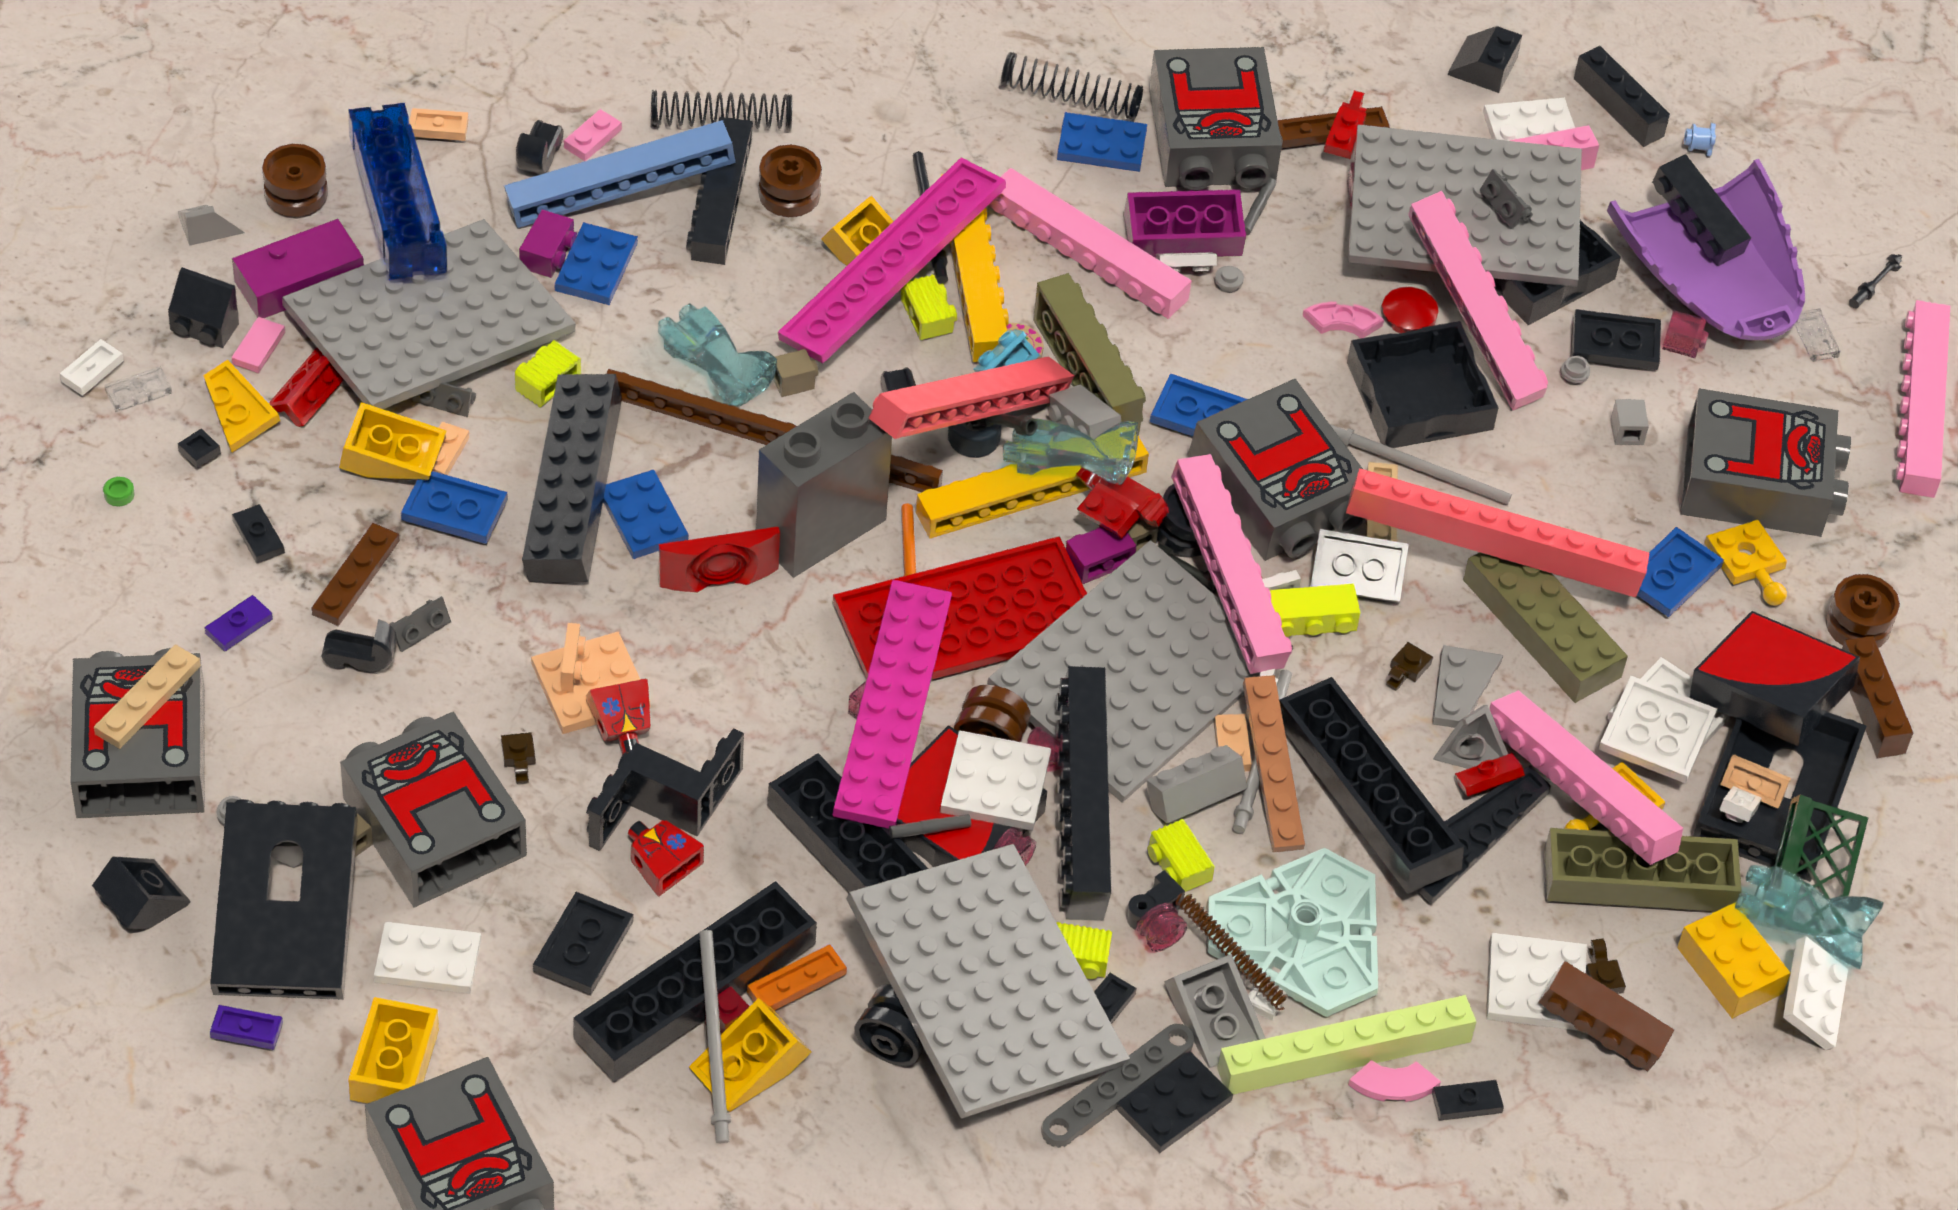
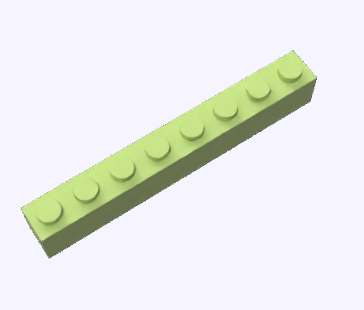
[1217,995,1477,1094]

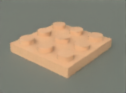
[531,632,650,734]

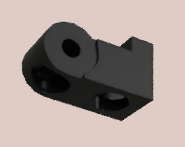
[1127,870,1185,931]

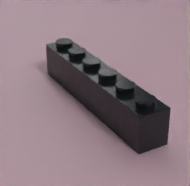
[686,117,753,265]

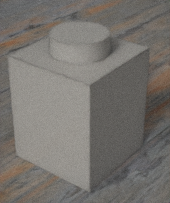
[1611,399,1649,445]

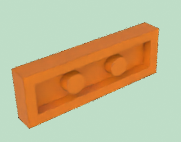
[747,944,847,1011]

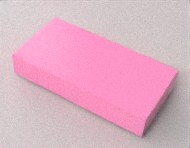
[231,317,285,373]

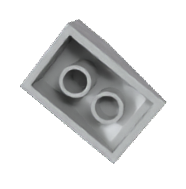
[1164,954,1266,1068]

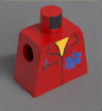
[586,678,651,755]
[628,820,704,897]

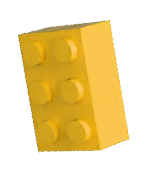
[1677,903,1791,1019]
[348,997,439,1103]

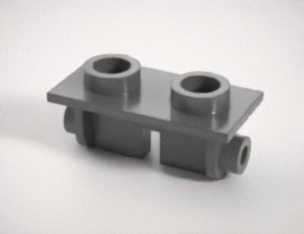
[1480,169,1533,229]
[412,383,476,417]
[389,596,451,652]

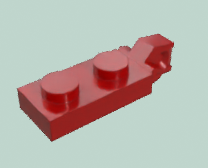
[1324,90,1367,159]

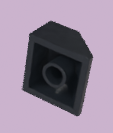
[1448,26,1522,93]
[168,267,239,348]
[92,856,190,929]

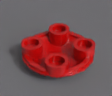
[1382,287,1439,333]

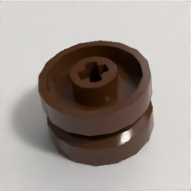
[262,143,328,217]
[758,144,822,217]
[1826,574,1900,648]
[954,685,1031,742]

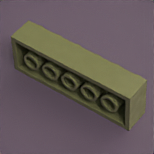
[1033,273,1146,435]
[1463,552,1628,703]
[1544,828,1742,911]

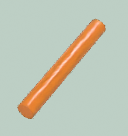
[901,503,916,576]

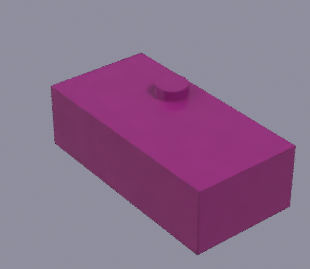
[1124,190,1246,258]
[232,219,364,318]

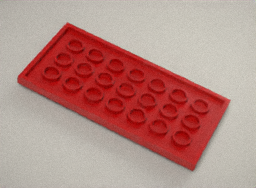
[833,536,1087,680]

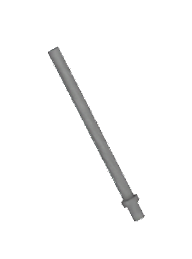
[1331,424,1512,505]
[1233,670,1292,833]
[699,930,731,1144]

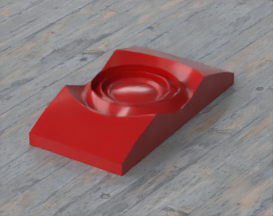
[658,526,780,593]

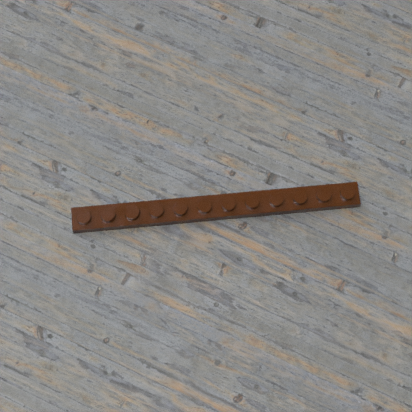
[606,369,943,493]

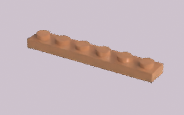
[1243,675,1305,852]

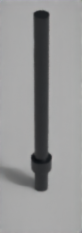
[912,151,948,284]

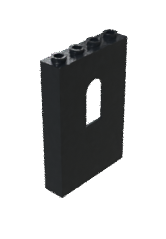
[1693,712,1867,882]
[210,799,358,1000]

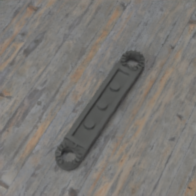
[1042,1024,1194,1148]

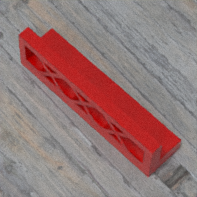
[269,347,344,427]

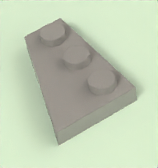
[1433,645,1503,728]

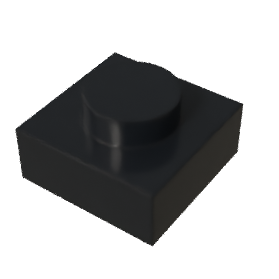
[177,428,221,468]

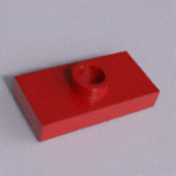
[1455,753,1525,797]

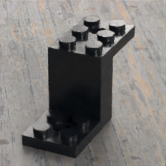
[586,728,744,851]

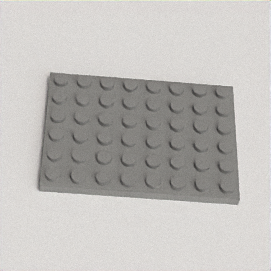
[1348,125,1582,287]
[282,219,576,409]
[987,540,1261,803]
[846,844,1130,1118]

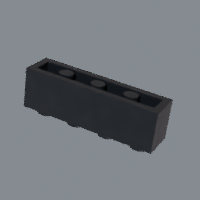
[1574,46,1670,147]
[1652,154,1751,266]

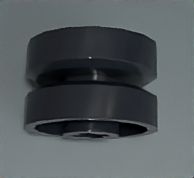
[1157,484,1202,557]
[854,984,924,1066]

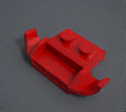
[1076,464,1169,539]

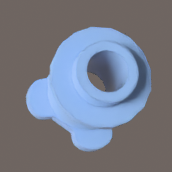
[1684,123,1716,157]

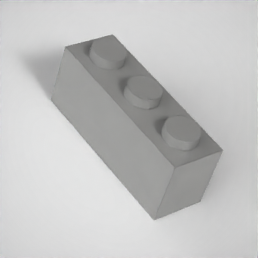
[1048,384,1124,452]
[1147,745,1247,823]

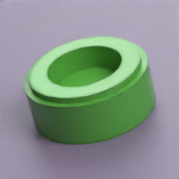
[103,476,135,507]

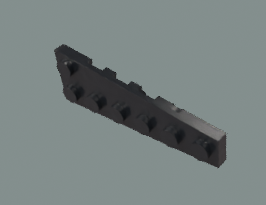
[1417,765,1551,904]

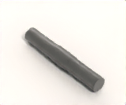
[1244,177,1277,235]
[889,814,971,839]

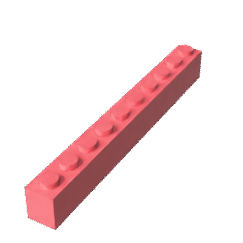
[869,356,1074,439]
[1346,468,1650,598]

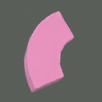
[1303,302,1384,338]
[1348,1060,1441,1102]

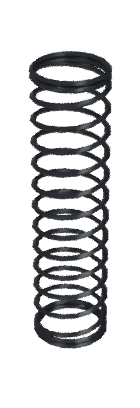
[1001,52,1143,120]
[651,90,792,130]

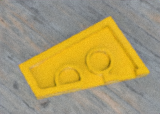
[203,359,280,453]

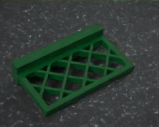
[1761,795,1869,938]

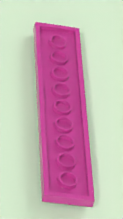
[777,157,1006,364]
[833,580,952,829]

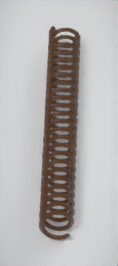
[1176,893,1288,1011]

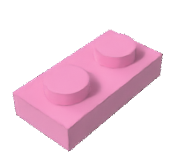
[564,109,622,161]

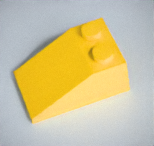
[821,195,894,266]
[339,402,447,480]
[689,998,812,1112]

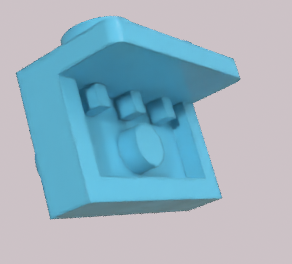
[973,329,1040,372]

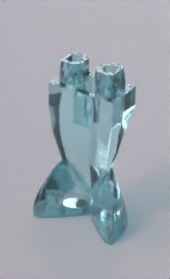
[658,303,777,407]
[1003,418,1138,485]
[1735,865,1884,969]

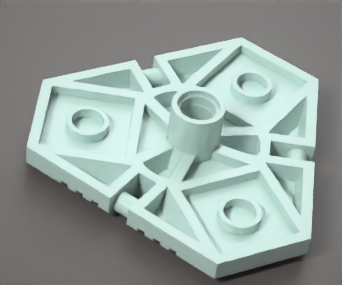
[1208,848,1378,1017]

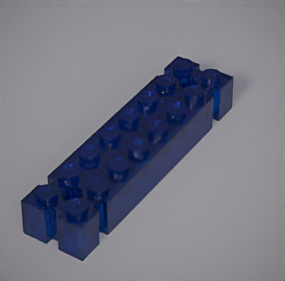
[348,103,447,280]

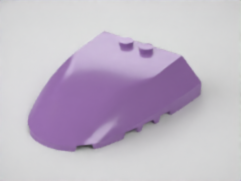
[1607,159,1805,340]

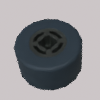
[948,420,1002,458]

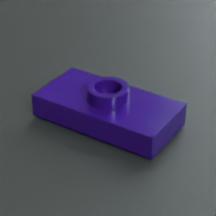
[204,595,273,652]
[210,1005,283,1050]

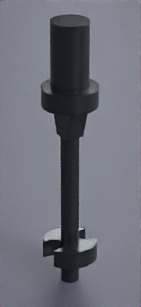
[1849,254,1902,308]

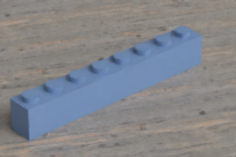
[504,120,736,228]

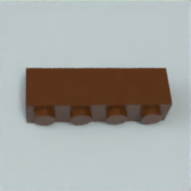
[1842,636,1913,758]
[1538,961,1675,1072]

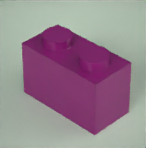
[519,209,577,278]
[1066,526,1137,584]

